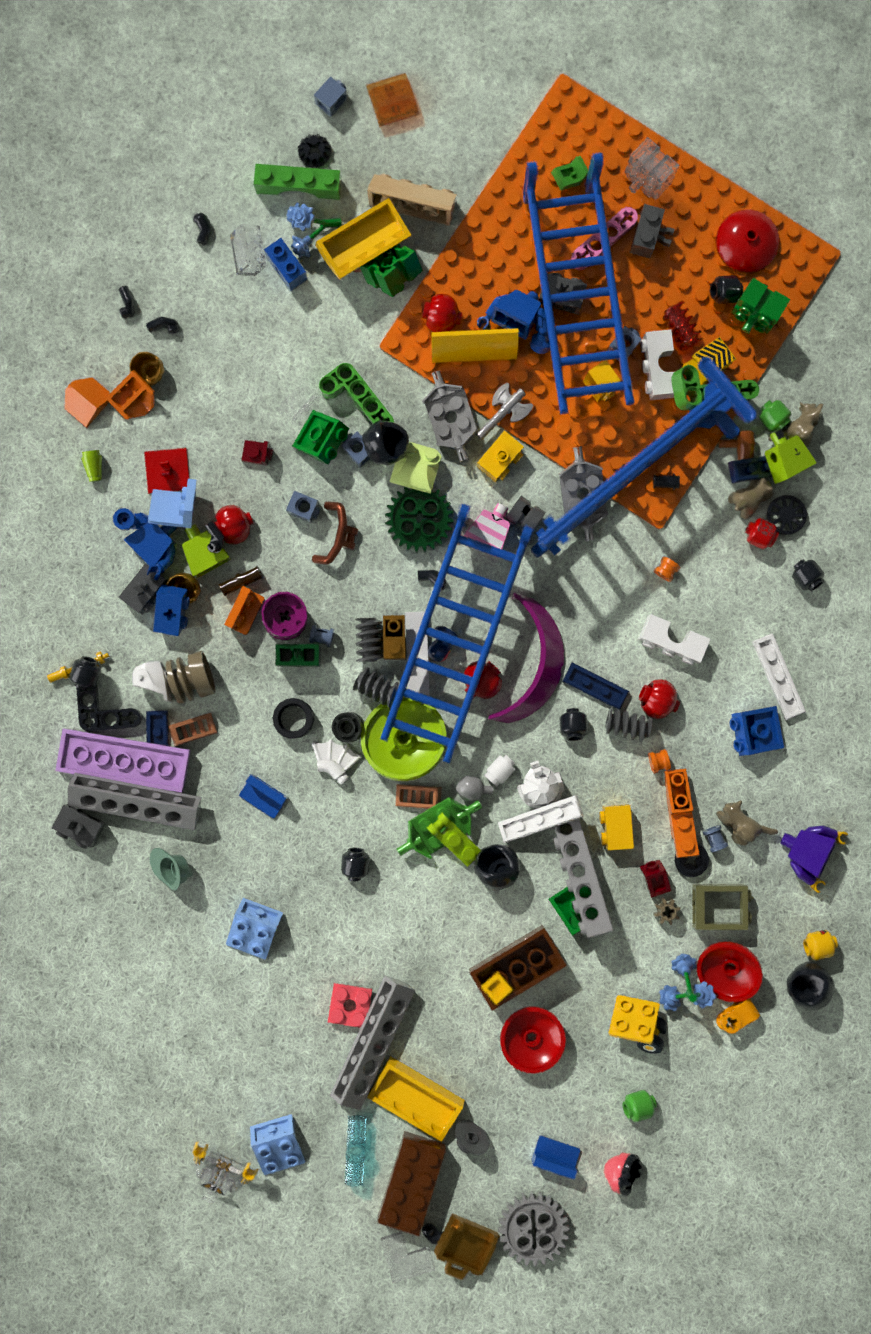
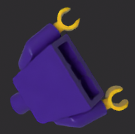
[780,825,848,893]

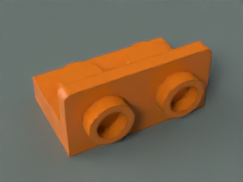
[224,586,265,635]

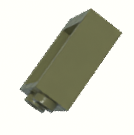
[692,884,752,930]

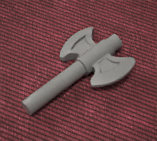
[476,383,533,440]

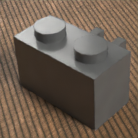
[630,204,675,258]
[539,273,587,315]
[119,564,168,615]
[51,804,106,849]

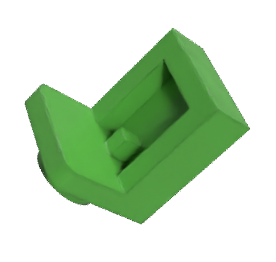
[551,156,588,191]

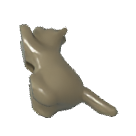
[768,402,824,447]
[728,478,773,519]
[716,800,778,845]

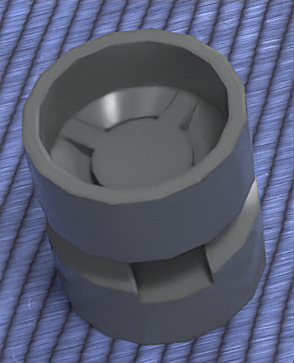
[506,495,546,532]

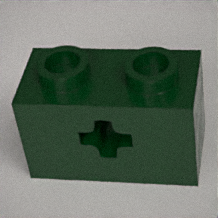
[275,644,321,667]

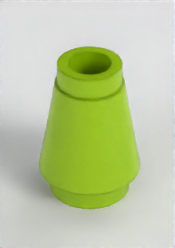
[81,450,102,482]

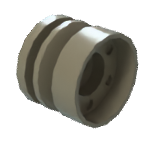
[166,651,216,704]

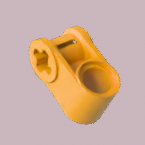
[716,998,760,1033]

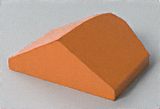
[105,370,155,420]
[65,377,110,428]

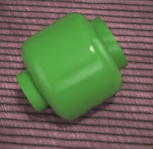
[759,400,792,431]
[622,1090,657,1122]

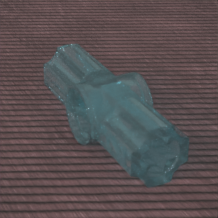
[345,1115,367,1187]

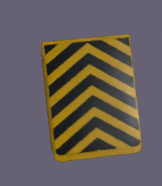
[682,337,736,385]

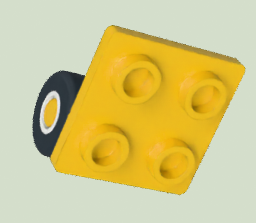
[609,995,667,1054]

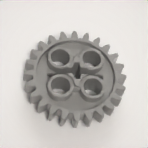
[498,1191,569,1266]

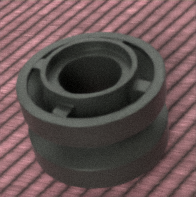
[332,712,364,742]

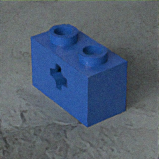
[264,238,308,291]
[153,584,190,636]

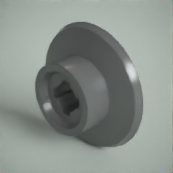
[455,1119,489,1155]

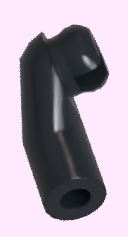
[418,570,447,591]

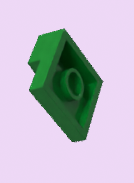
[292,410,349,465]

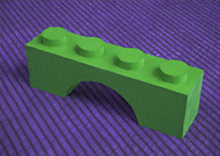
[254,164,341,200]

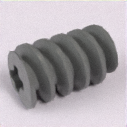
[355,618,383,662]
[353,667,400,709]
[605,707,653,743]

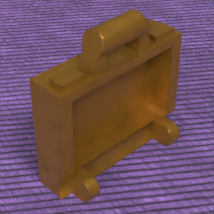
[434,1213,500,1280]

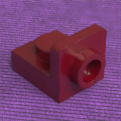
[241,440,273,466]
[640,860,671,898]

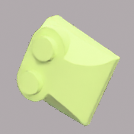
[390,442,442,494]

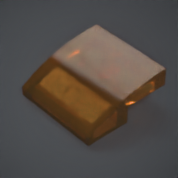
[366,73,419,127]

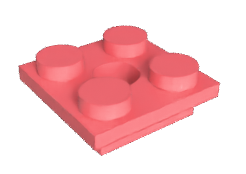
[328,983,372,1028]

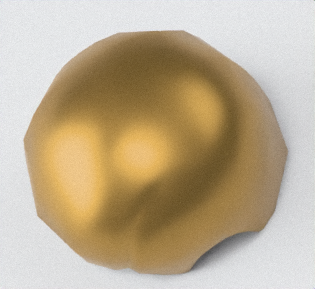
[129,352,165,386]
[166,573,200,604]

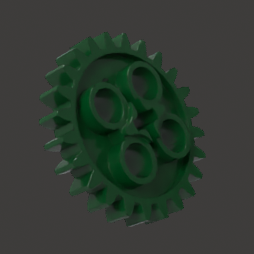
[385,486,454,553]

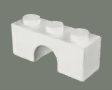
[640,329,674,400]
[639,614,710,665]

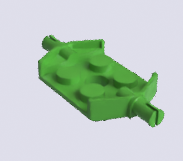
[396,797,482,859]

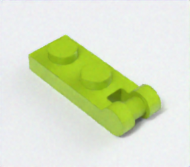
[427,812,481,867]

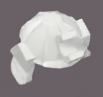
[517,761,564,809]

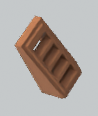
[168,713,217,746]
[395,784,442,809]

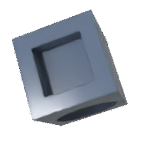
[314,76,347,117]
[607,326,642,360]
[341,431,370,468]
[286,491,321,523]

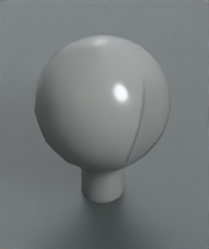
[456,776,493,802]

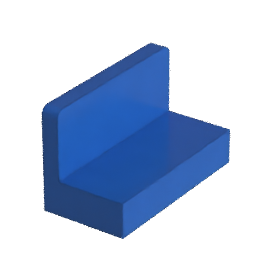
[239,774,288,818]
[531,1135,580,1180]

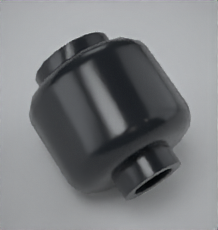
[709,275,743,304]
[792,559,825,591]
[69,656,101,690]
[559,708,588,741]
[341,847,370,881]

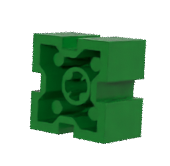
[360,244,423,297]
[731,278,791,334]

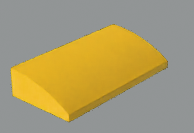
[315,198,412,280]
[431,328,519,363]
[367,1056,465,1142]

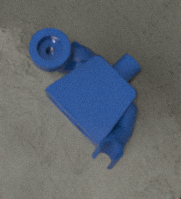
[477,290,550,354]
[113,508,178,581]

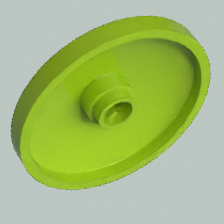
[361,696,447,781]

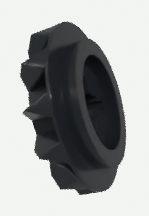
[298,133,331,168]
[674,844,709,877]

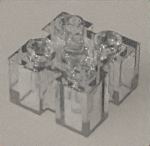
[625,137,680,200]

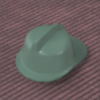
[150,848,193,890]

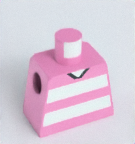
[464,503,510,558]

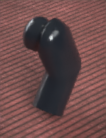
[193,213,212,246]
[119,286,134,319]
[146,316,179,334]
[205,521,225,553]
[422,1223,443,1244]

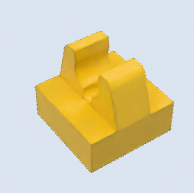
[481,972,513,1004]

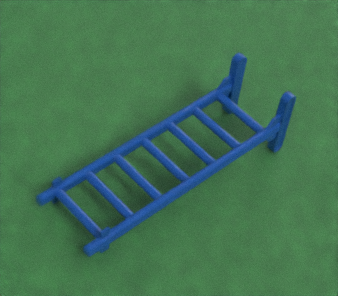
[523,153,634,415]
[531,357,756,558]
[380,503,533,764]

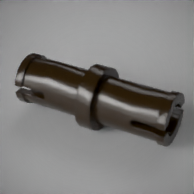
[219,566,263,596]

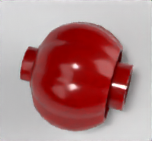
[422,294,462,332]
[214,505,254,545]
[464,661,502,699]
[639,679,680,719]

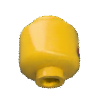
[803,930,838,960]

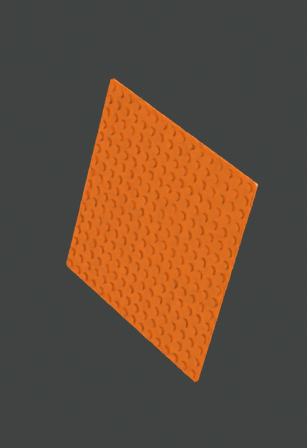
[380,74,841,529]

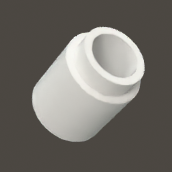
[484,755,516,787]

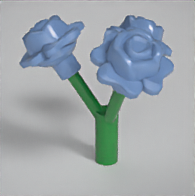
[286,202,342,257]
[659,954,716,1011]

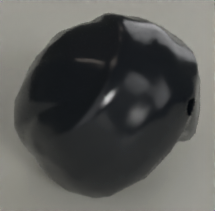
[362,420,409,465]
[474,844,520,891]
[786,962,835,1010]

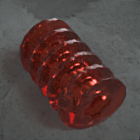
[662,301,704,351]

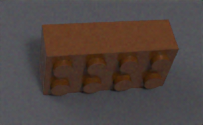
[469,925,567,1011]
[377,1131,446,1236]

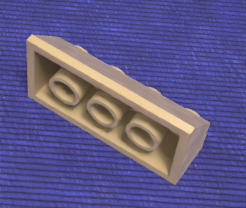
[367,174,457,226]

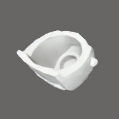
[132,661,172,702]

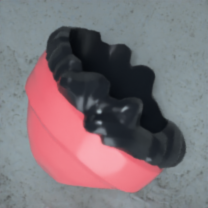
[604,1153,642,1196]

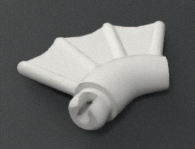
[312,740,362,785]

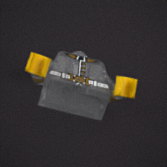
[193,1142,259,1204]

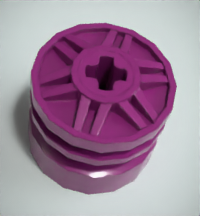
[261,592,307,641]

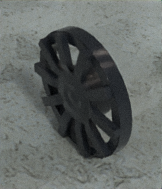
[766,495,807,535]

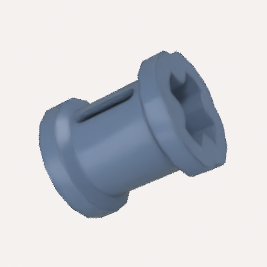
[309,625,334,647]
[702,825,728,852]

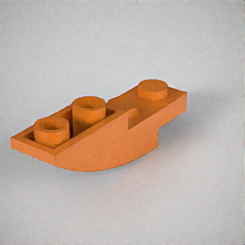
[664,768,699,859]

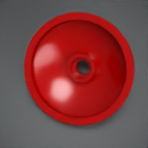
[716,210,780,273]
[697,942,763,1002]
[500,1006,566,1073]

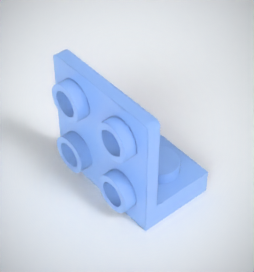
[148,479,197,528]
[226,898,283,959]
[250,1114,305,1175]

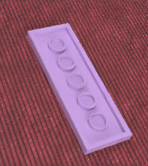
[55,728,191,793]

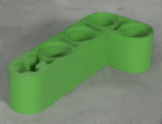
[319,363,394,425]
[671,365,759,410]

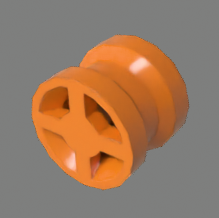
[653,556,681,582]
[648,749,671,773]

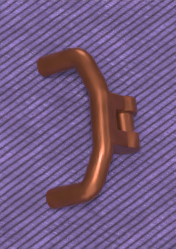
[312,501,359,565]

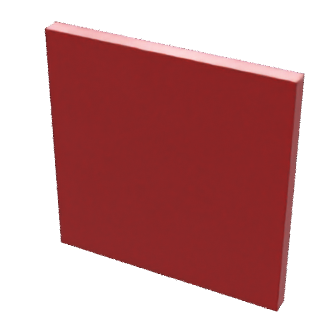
[144,448,189,494]

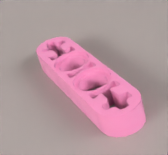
[571,207,638,270]

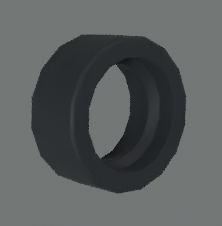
[272,698,314,739]

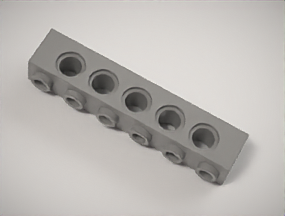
[67,773,202,830]
[550,819,613,939]
[330,976,415,1110]

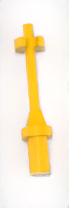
[47,651,110,683]

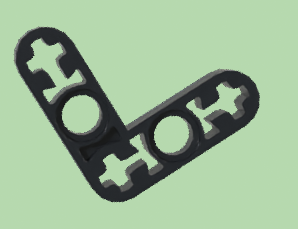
[76,683,143,731]

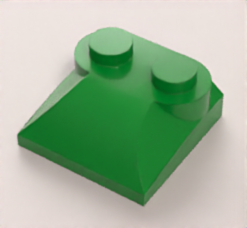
[548,887,609,936]

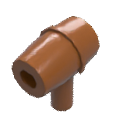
[719,430,756,460]

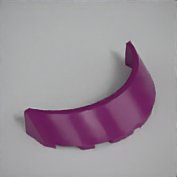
[487,593,564,724]

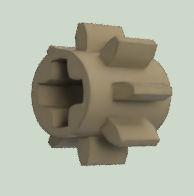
[653,898,681,925]

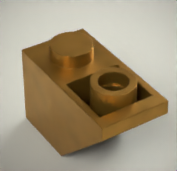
[383,615,406,660]

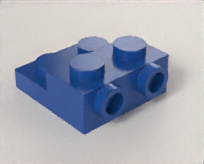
[729,706,784,756]

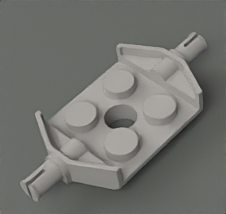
[422,371,478,462]
[559,446,608,541]

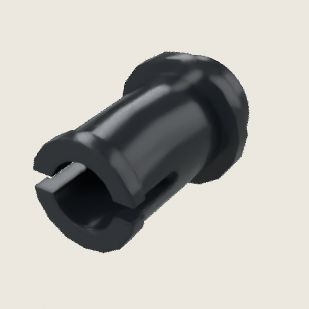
[653,473,680,491]

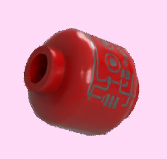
[744,518,779,550]

